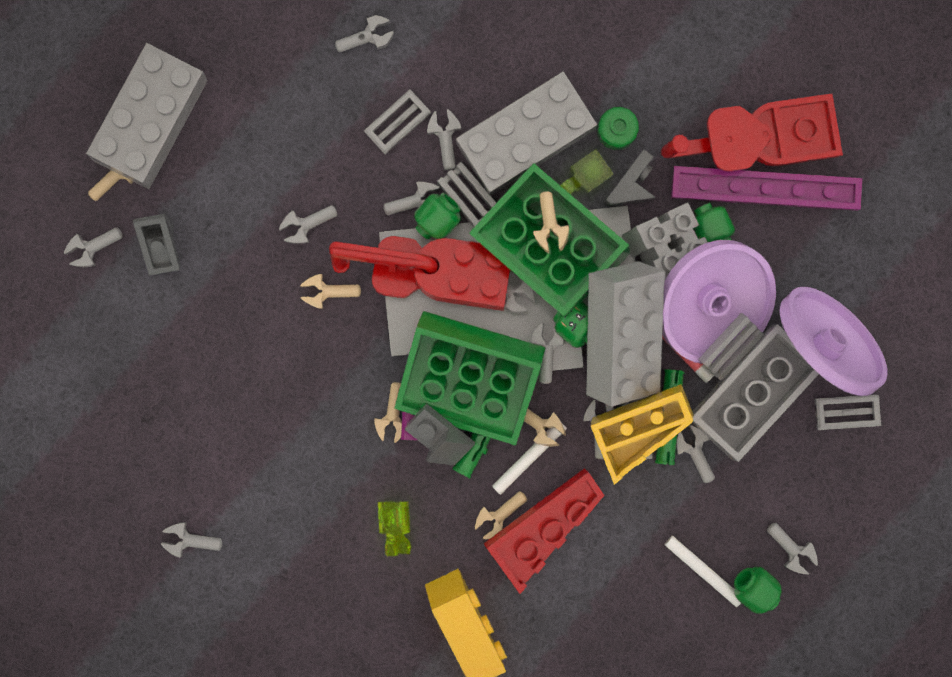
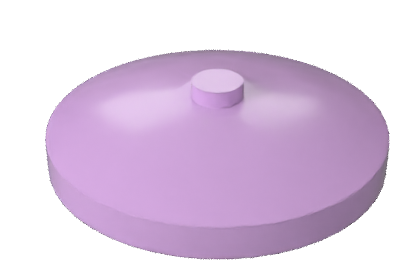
[662,240,776,364]
[780,287,887,396]

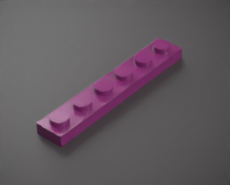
[671,166,862,211]

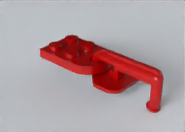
[660,94,843,172]
[329,236,510,311]

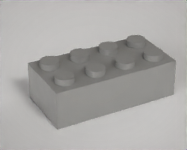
[86,43,208,189]
[456,71,597,196]
[586,261,665,407]
[692,324,819,462]

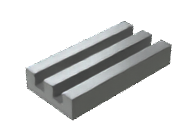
[364,89,431,155]
[437,162,496,227]
[698,313,764,381]
[814,395,881,430]

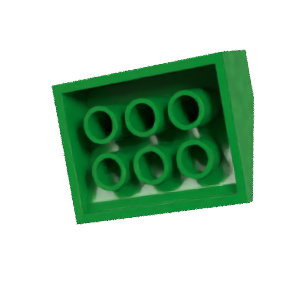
[469,163,630,317]
[394,311,546,445]

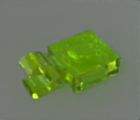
[560,149,614,194]
[378,501,411,556]

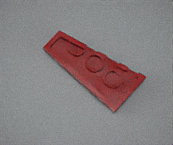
[484,468,605,594]

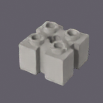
[621,203,708,281]

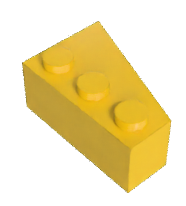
[590,384,693,485]
[425,568,507,677]

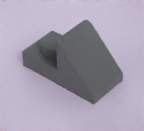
[604,149,655,207]
[133,214,180,275]
[405,403,475,465]

